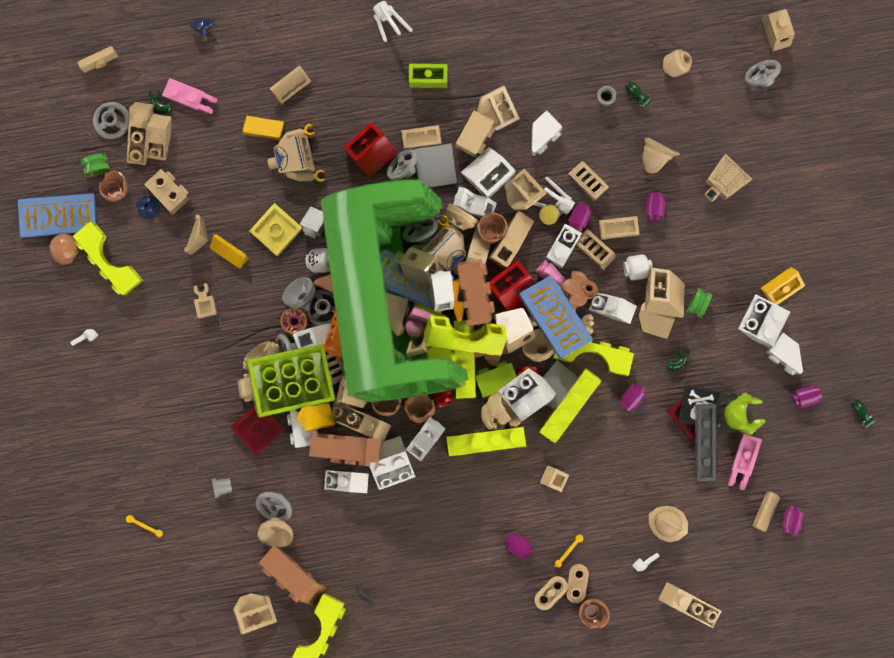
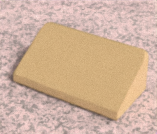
[752,491,780,532]

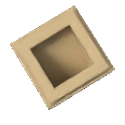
[540,466,569,493]

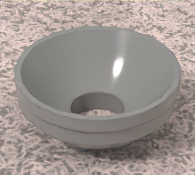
[282,277,315,308]

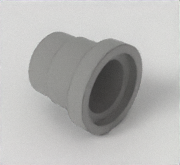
[597,86,616,106]
[212,478,232,498]

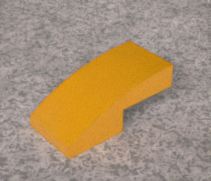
[452,280,465,322]

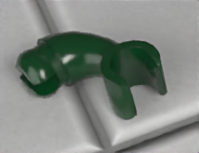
[625,82,651,107]
[148,89,172,114]
[666,346,691,372]
[851,400,875,429]

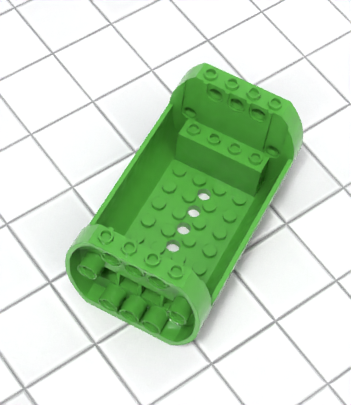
[321,180,468,402]

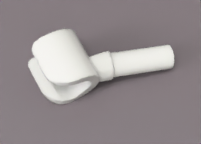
[70,329,98,346]
[633,553,660,571]

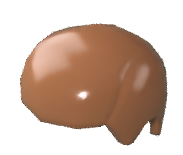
[99,170,128,202]
[477,212,508,243]
[49,234,79,265]
[404,395,435,423]
[371,399,401,417]
[579,599,610,629]

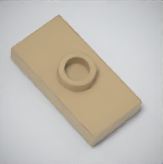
[77,46,118,73]
[269,65,311,104]
[401,125,442,150]
[599,216,640,240]

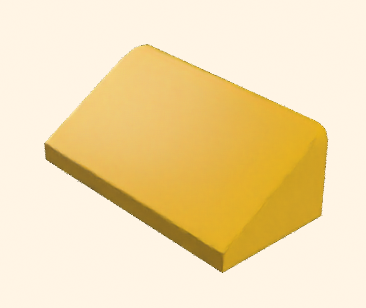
[243,116,284,140]
[210,234,248,269]
[761,267,805,305]
[296,403,335,431]

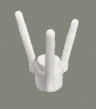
[373,1,412,42]
[533,177,575,216]

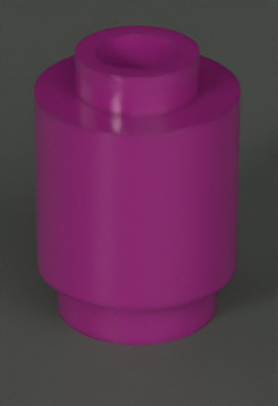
[645,192,666,221]
[567,203,592,232]
[619,383,647,412]
[792,385,823,409]
[782,506,805,535]
[503,532,533,559]

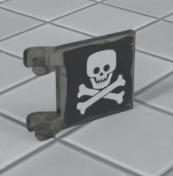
[678,384,737,432]

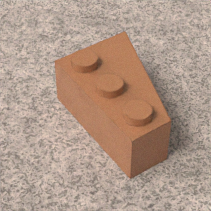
[457,259,495,326]
[309,433,381,466]
[259,545,326,606]

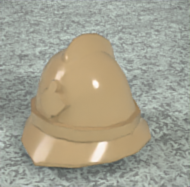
[642,138,680,173]
[649,506,688,542]

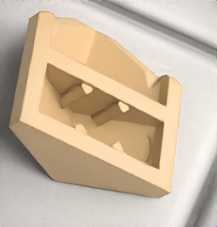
[477,85,520,130]
[504,169,547,210]
[184,215,208,255]
[639,302,675,339]
[233,593,277,635]

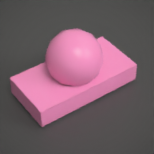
[403,307,432,337]

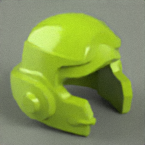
[724,393,765,435]

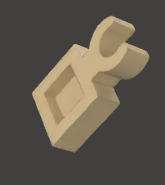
[194,283,218,319]

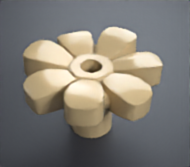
[580,314,594,335]

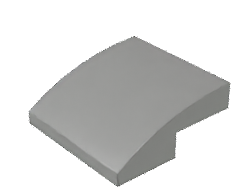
[414,143,457,187]
[543,360,579,411]

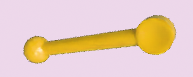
[126,515,163,537]
[555,535,583,568]

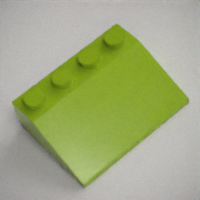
[247,343,335,417]

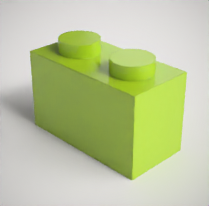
[409,64,447,88]
[475,361,516,398]

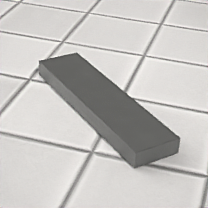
[695,404,716,482]

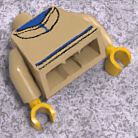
[268,124,325,182]
[415,216,466,275]

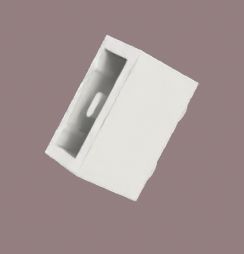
[461,147,515,198]
[738,294,790,348]
[498,368,556,421]
[369,436,415,490]

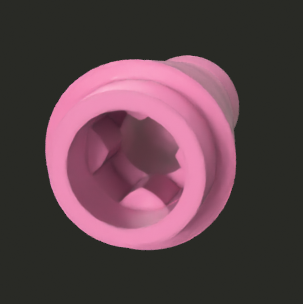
[536,260,565,286]

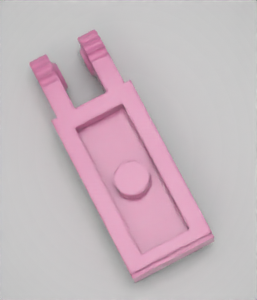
[162,78,218,114]
[728,433,762,490]

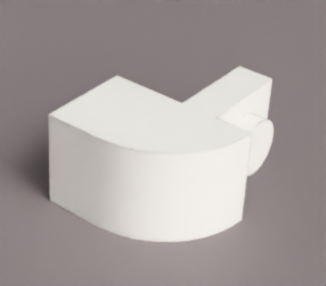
[453,187,497,219]
[406,417,445,461]

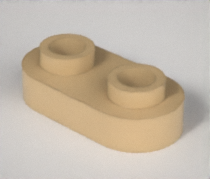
[566,564,589,603]
[534,576,568,610]

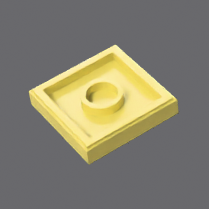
[249,203,303,257]

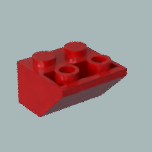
[343,122,398,179]
[490,260,535,311]

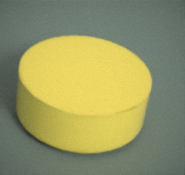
[539,205,560,225]

